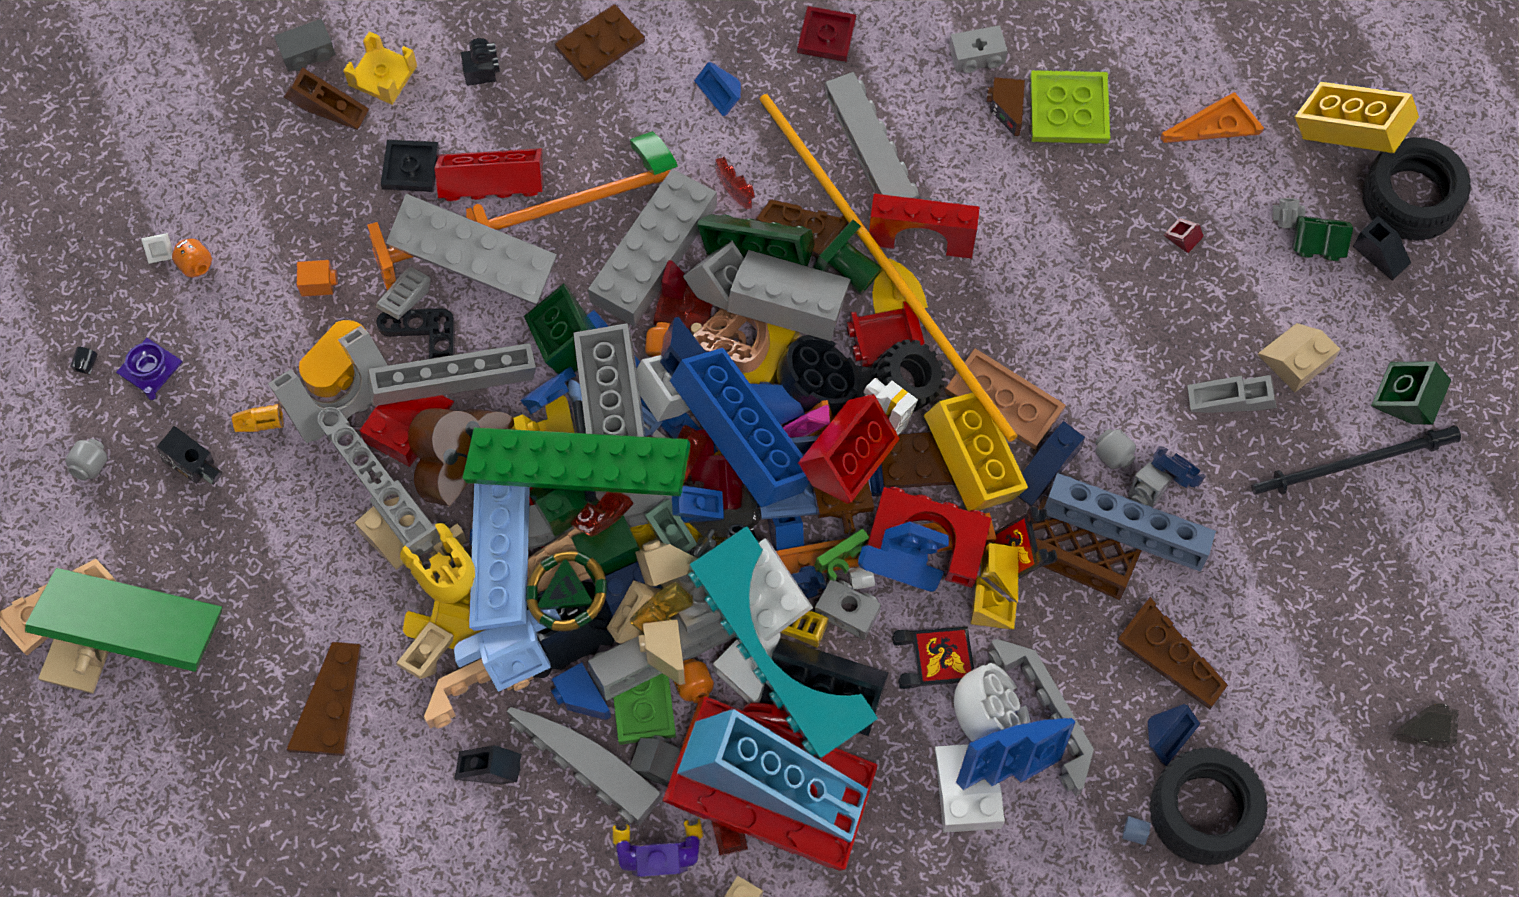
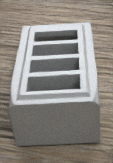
[376,267,430,319]

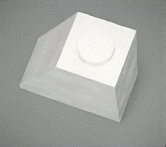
[713,624,781,703]

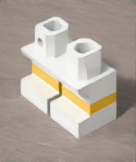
[864,378,918,435]

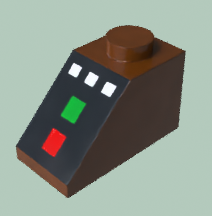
[986,77,1025,136]

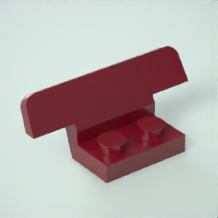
[689,429,756,538]

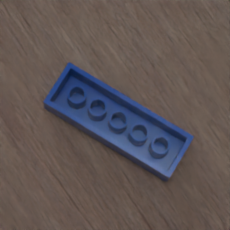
[669,348,810,508]

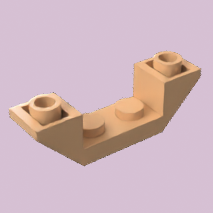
[424,659,534,728]

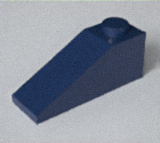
[1018,421,1085,507]

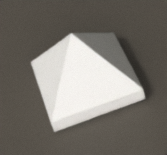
[141,233,173,264]

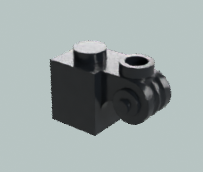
[460,38,500,86]

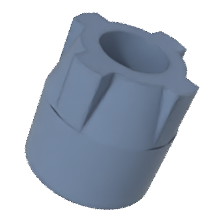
[1122,816,1151,845]

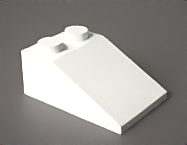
[637,355,690,422]
[935,744,1004,833]

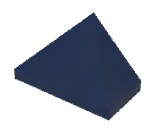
[1148,704,1201,766]

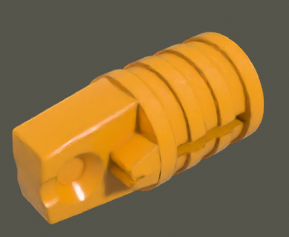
[232,404,284,432]

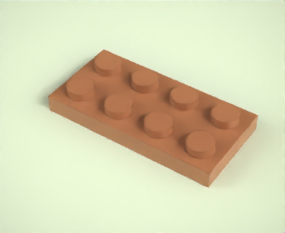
[945,348,1066,450]

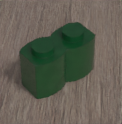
[1292,216,1353,261]

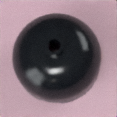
[777,335,860,414]

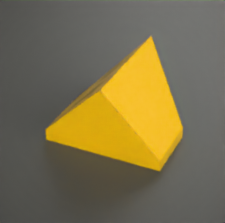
[980,543,1018,603]
[971,575,1017,630]

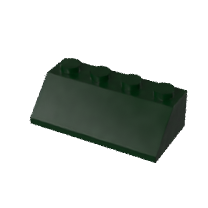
[697,214,815,267]

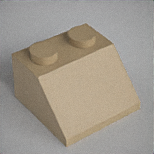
[1258,323,1340,392]

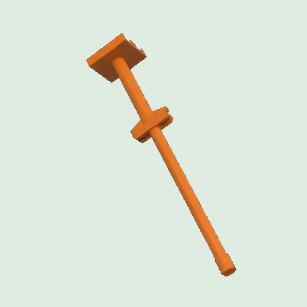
[367,170,670,291]

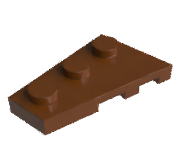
[756,199,849,259]

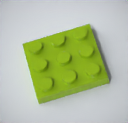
[1030,70,1110,144]

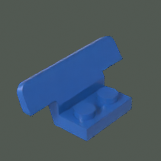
[858,522,949,592]

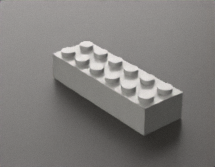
[588,169,717,327]
[386,194,557,305]
[574,323,646,494]

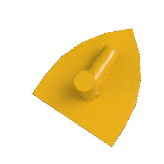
[872,258,928,314]

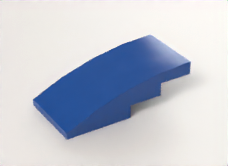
[956,718,1076,790]

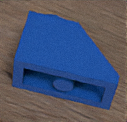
[767,516,804,551]
[550,662,611,720]

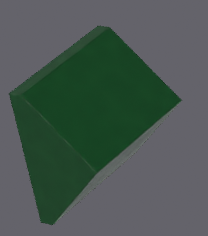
[571,512,641,584]

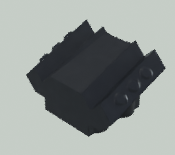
[527,581,615,678]

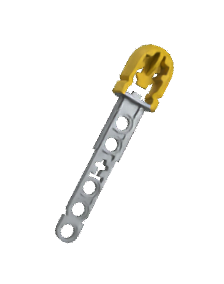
[318,407,475,603]

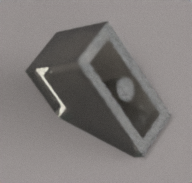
[1391,703,1459,750]

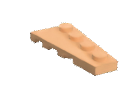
[0,559,116,656]

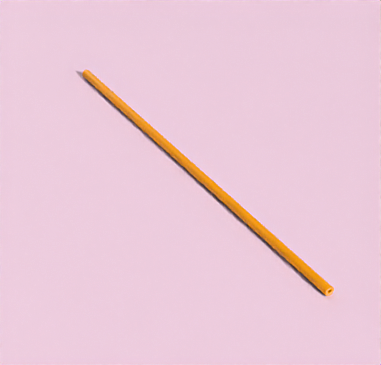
[760,94,1018,442]

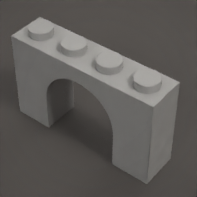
[268,326,388,443]

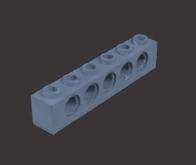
[1044,473,1216,572]

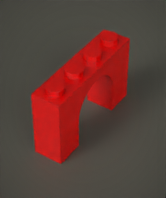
[869,193,980,259]
[867,487,992,588]

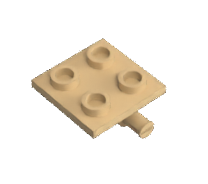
[38,639,109,694]

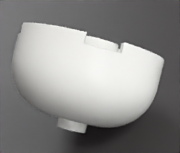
[954,663,1031,742]

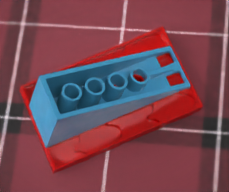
[662,696,878,871]

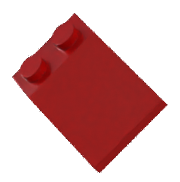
[359,395,454,467]

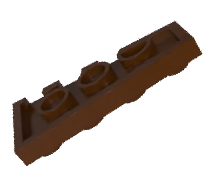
[1116,597,1228,710]

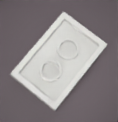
[750,539,813,641]

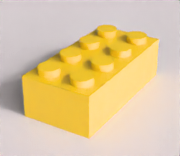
[1295,82,1419,153]
[924,393,1028,511]

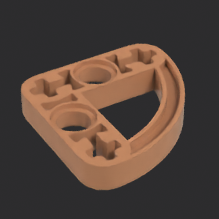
[693,308,770,373]

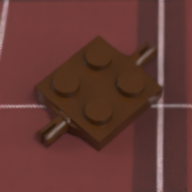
[811,480,874,534]

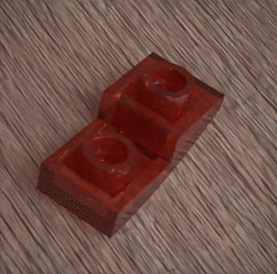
[715,156,755,210]
[570,492,634,537]

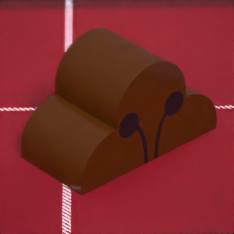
[408,408,515,507]

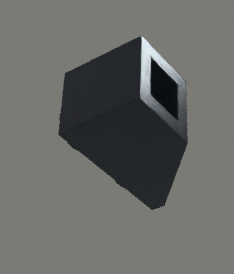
[1353,216,1411,281]

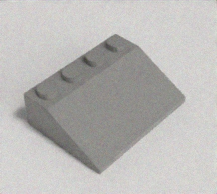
[727,250,851,341]

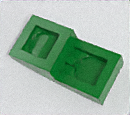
[630,131,678,175]

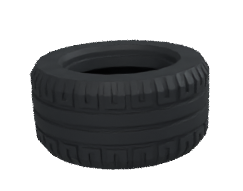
[1362,137,1471,241]
[1150,747,1268,865]

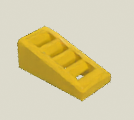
[780,611,829,648]

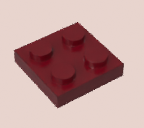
[797,6,857,62]

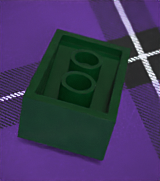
[524,283,596,374]

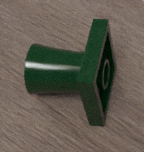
[814,220,883,295]

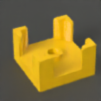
[343,31,417,105]

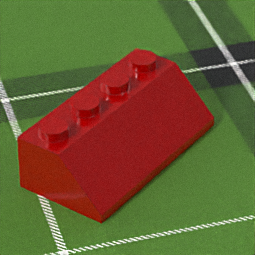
[435,148,543,201]
[798,394,900,503]

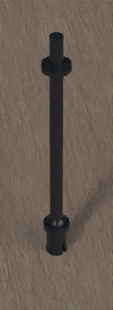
[1251,425,1461,495]

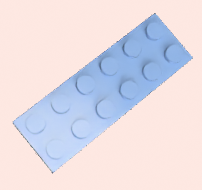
[469,484,530,631]

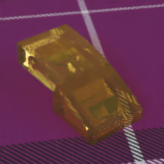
[630,582,693,634]

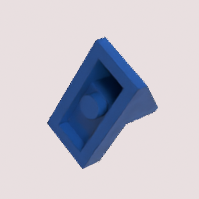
[672,486,724,523]

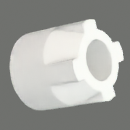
[848,566,875,590]

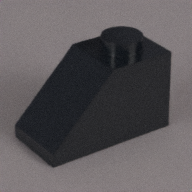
[454,745,521,785]

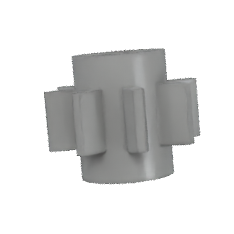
[1272,198,1305,228]

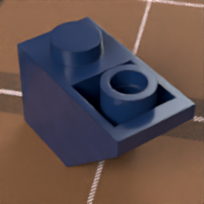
[660,317,706,377]

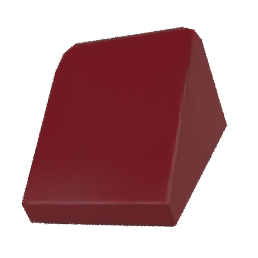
[1163,217,1204,253]
[662,260,687,299]

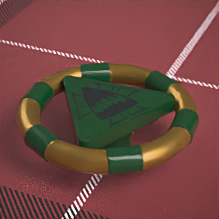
[526,551,607,631]

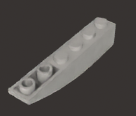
[507,707,662,826]

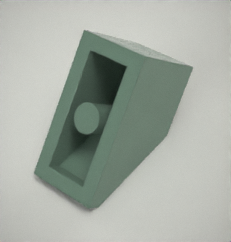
[644,498,698,552]

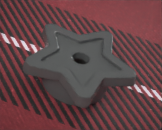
[690,529,717,559]

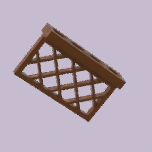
[1032,496,1142,600]

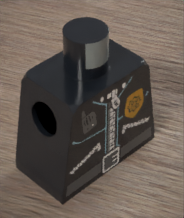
[157,426,222,485]

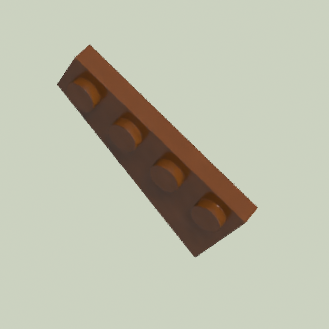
[286,642,362,756]

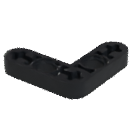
[376,308,455,359]

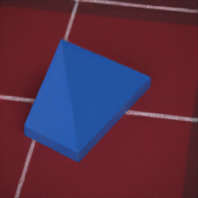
[694,62,741,116]

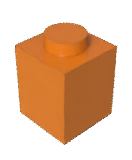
[297,260,338,297]

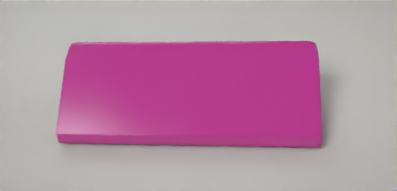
[782,405,830,438]

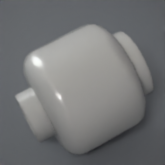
[1095,429,1136,469]
[65,439,108,481]

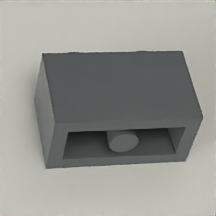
[274,18,336,72]

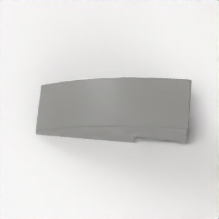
[1187,375,1277,413]

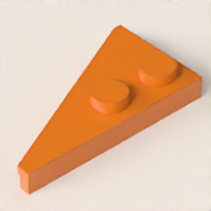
[1161,92,1264,143]

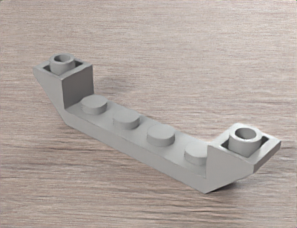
[988,639,1094,797]

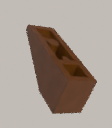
[283,67,369,130]

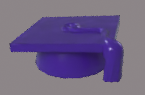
[116,338,182,400]

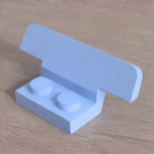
[454,609,561,692]

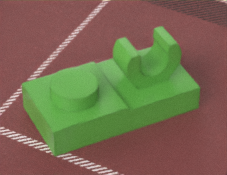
[814,529,869,581]

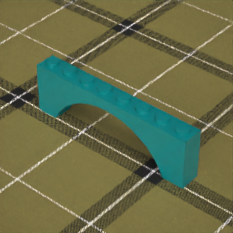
[687,526,878,760]

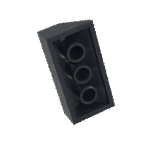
[760,638,889,736]

